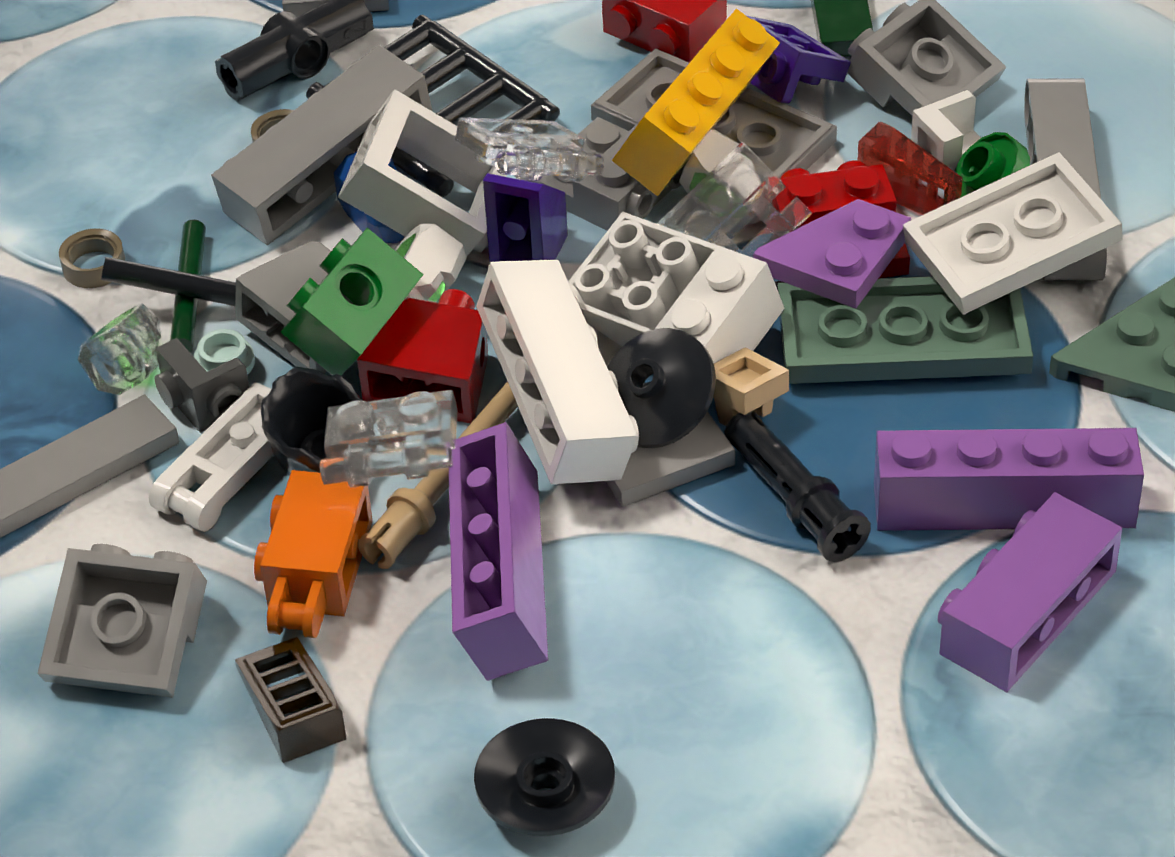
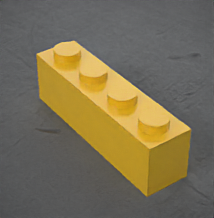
[612,8,780,197]

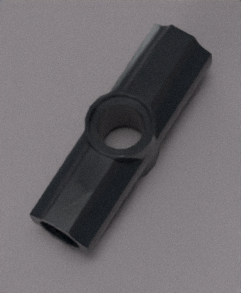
[215,0,374,101]

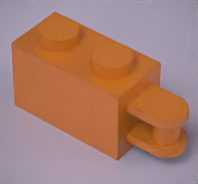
[254,470,373,638]

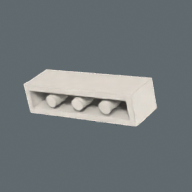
[476,260,639,485]

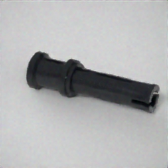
[724,411,871,562]

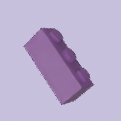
[937,492,1123,693]

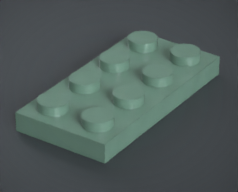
[778,276,1033,384]

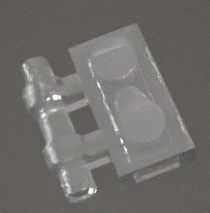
[455,118,604,182]
[658,141,812,258]
[320,390,457,488]

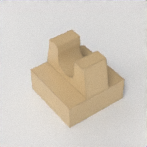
[713,347,789,426]

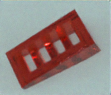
[857,121,963,215]

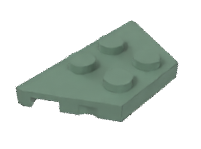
[1049,277,1175,412]

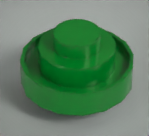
[951,132,1030,200]

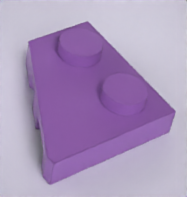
[753,199,911,309]

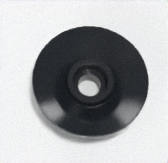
[607,328,716,448]
[474,718,615,836]

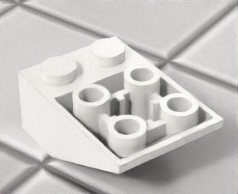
[568,212,785,363]

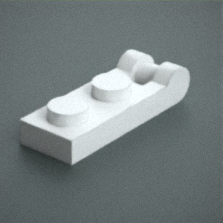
[149,382,274,532]

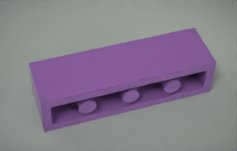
[448,422,548,681]
[874,428,1144,531]

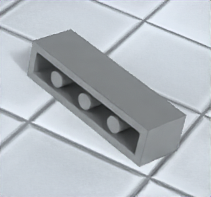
[211,45,433,246]

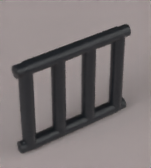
[306,14,560,197]

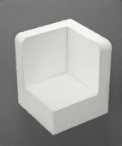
[910,90,981,186]

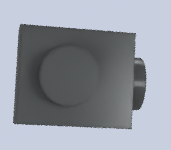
[154,338,249,433]

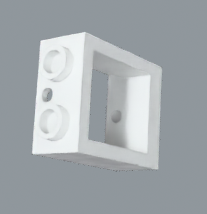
[338,89,512,257]

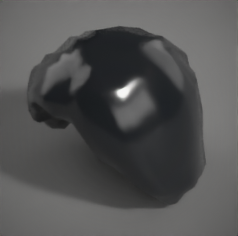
[261,367,377,477]

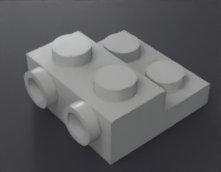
[847,0,1006,116]
[529,117,689,231]
[37,544,207,698]

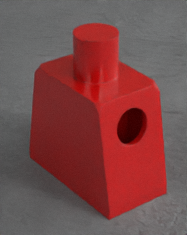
[357,289,488,424]

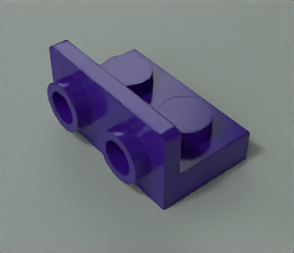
[746,15,851,104]

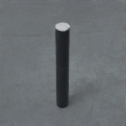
[101,257,236,306]

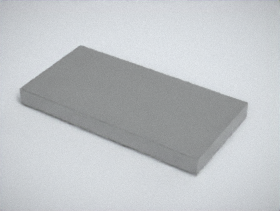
[591,48,837,196]

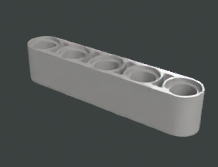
[1024,78,1107,280]

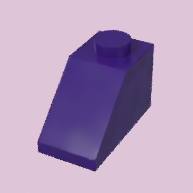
[483,173,568,262]

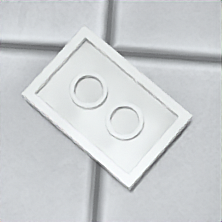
[903,152,1123,315]

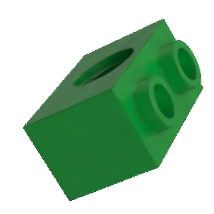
[281,227,424,375]

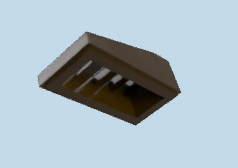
[235,637,347,763]

